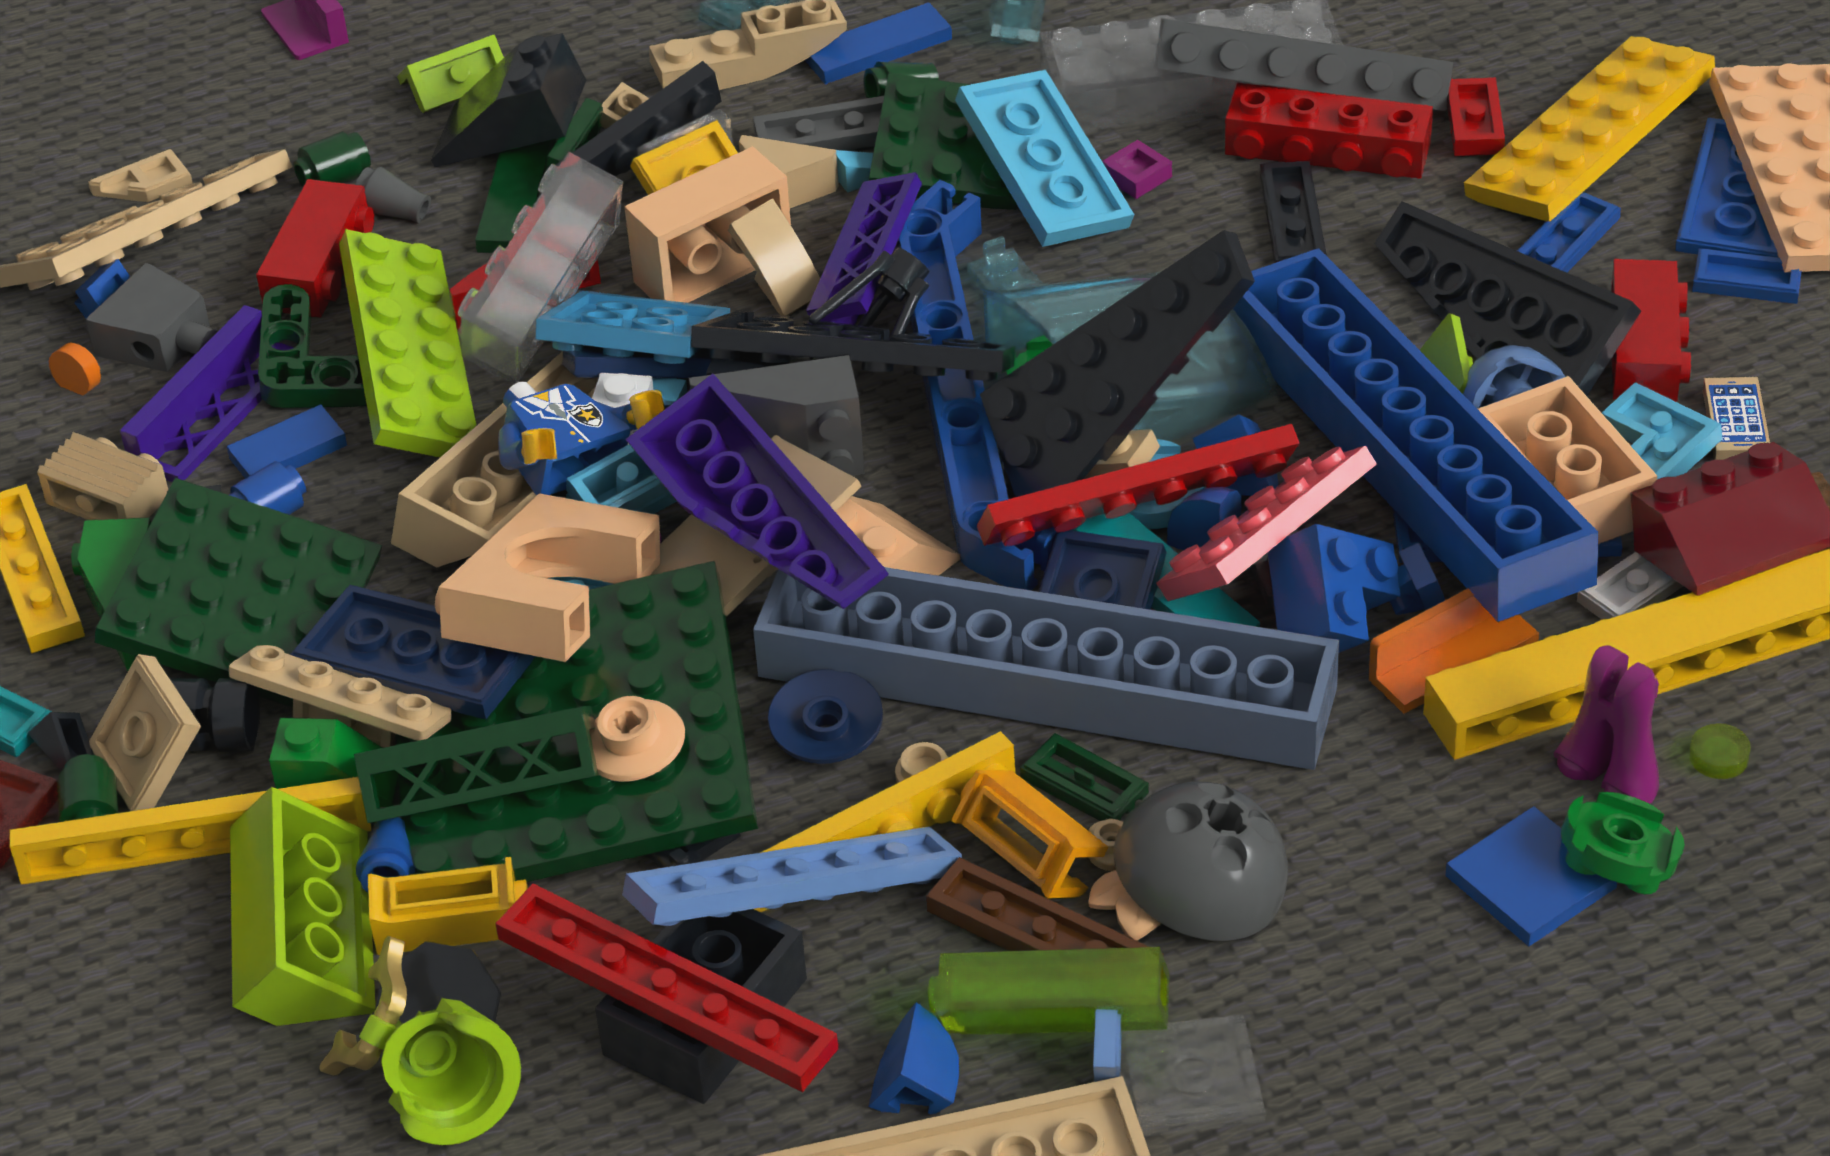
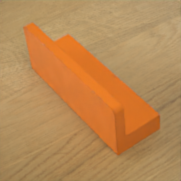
[1369,588,1539,714]

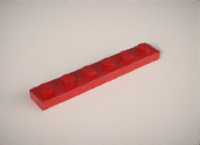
[977,424,1300,546]
[495,883,838,1093]

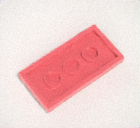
[1156,446,1377,601]

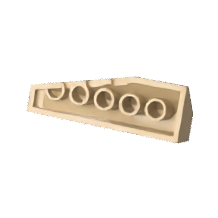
[391,351,598,568]

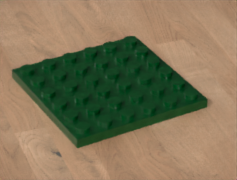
[395,561,758,882]

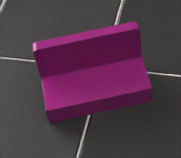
[261,0,349,60]

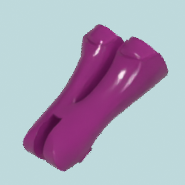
[1554,645,1659,804]

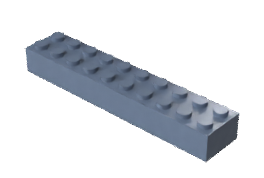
[753,567,1339,770]

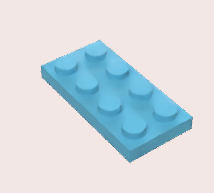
[955,70,1135,247]

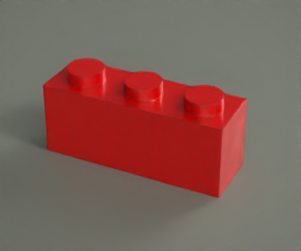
[256,179,374,317]
[1610,259,1691,402]

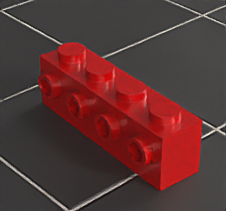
[1225,82,1433,179]

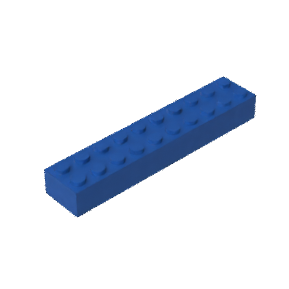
[1228,248,1598,622]

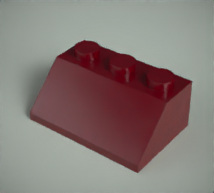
[1631,442,1830,596]

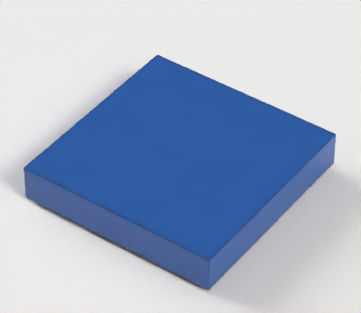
[1445,806,1617,946]

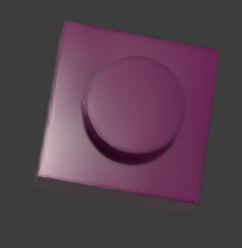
[1102,139,1172,199]

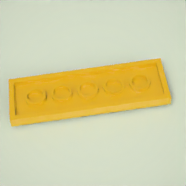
[1464,36,1715,222]

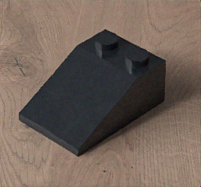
[431,33,587,167]

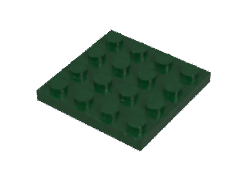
[94,478,382,707]

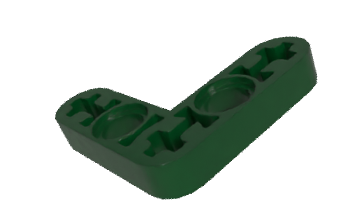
[258,284,367,408]

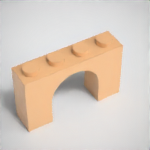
[435,493,660,662]

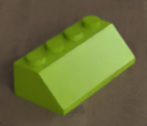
[230,787,376,1026]

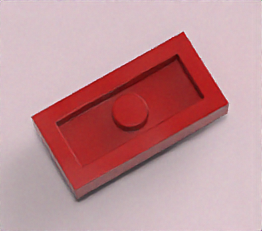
[1447,77,1505,156]

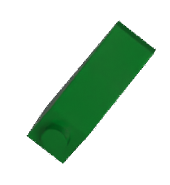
[71,518,151,671]

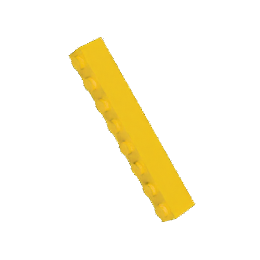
[1423,549,1830,760]

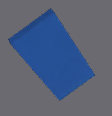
[1675,118,1779,258]

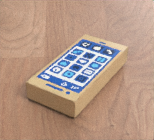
[1702,377,1770,460]

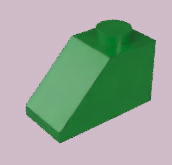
[269,718,399,807]

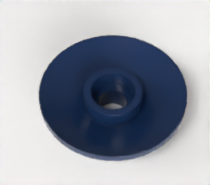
[768,669,883,764]

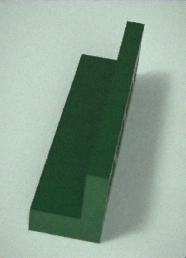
[354,706,598,823]

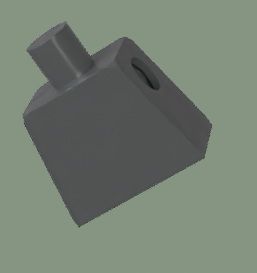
[85,263,218,372]

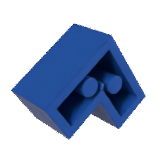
[1268,524,1400,653]

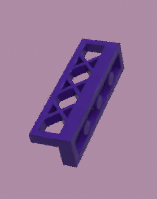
[806,172,922,325]
[120,305,294,482]

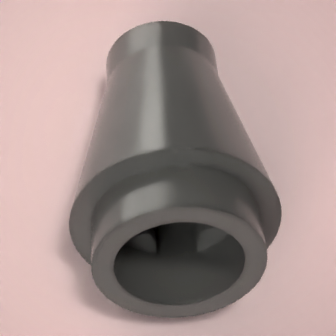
[355,167,431,224]

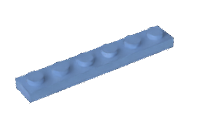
[622,827,962,926]

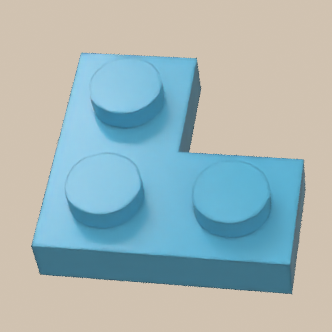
[1602,382,1722,480]

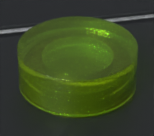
[1690,723,1751,779]

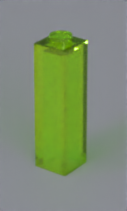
[928,947,1170,1034]

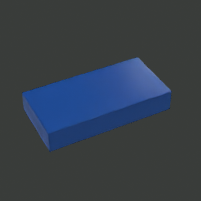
[1692,249,1802,304]
[227,404,347,478]

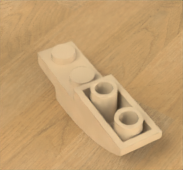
[649,0,847,90]

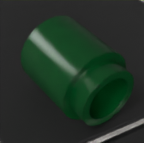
[293,131,371,187]
[57,754,118,822]

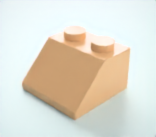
[836,496,960,576]

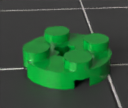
[1561,792,1684,894]

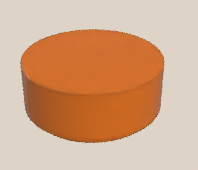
[49,342,101,396]

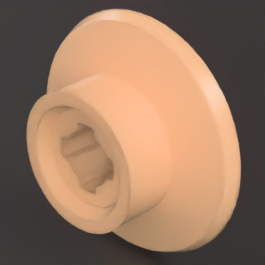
[589,696,685,782]

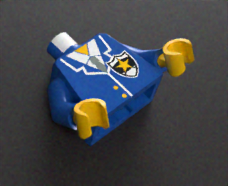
[498,381,665,495]

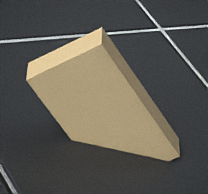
[88,149,193,202]

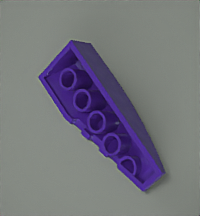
[626,373,889,609]

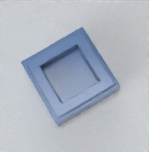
[1093,1009,1122,1082]

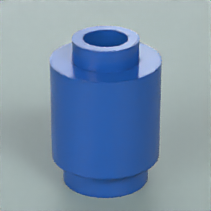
[229,461,306,515]

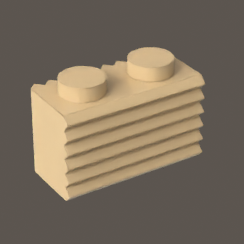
[38,432,168,520]

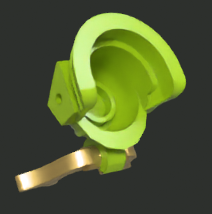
[319,936,521,1145]

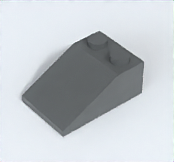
[689,355,865,476]

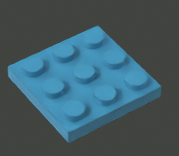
[535,290,730,364]

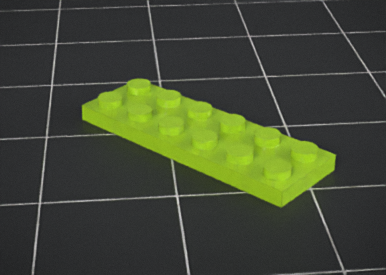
[339,229,476,457]

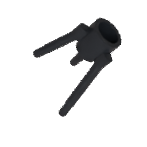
[809,247,930,340]

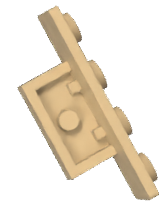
[229,645,451,748]

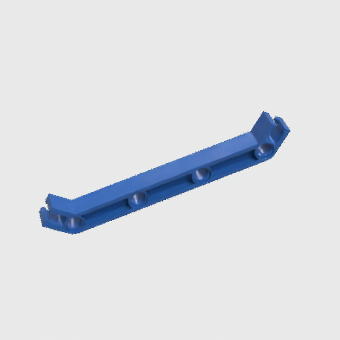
[898,180,1056,591]

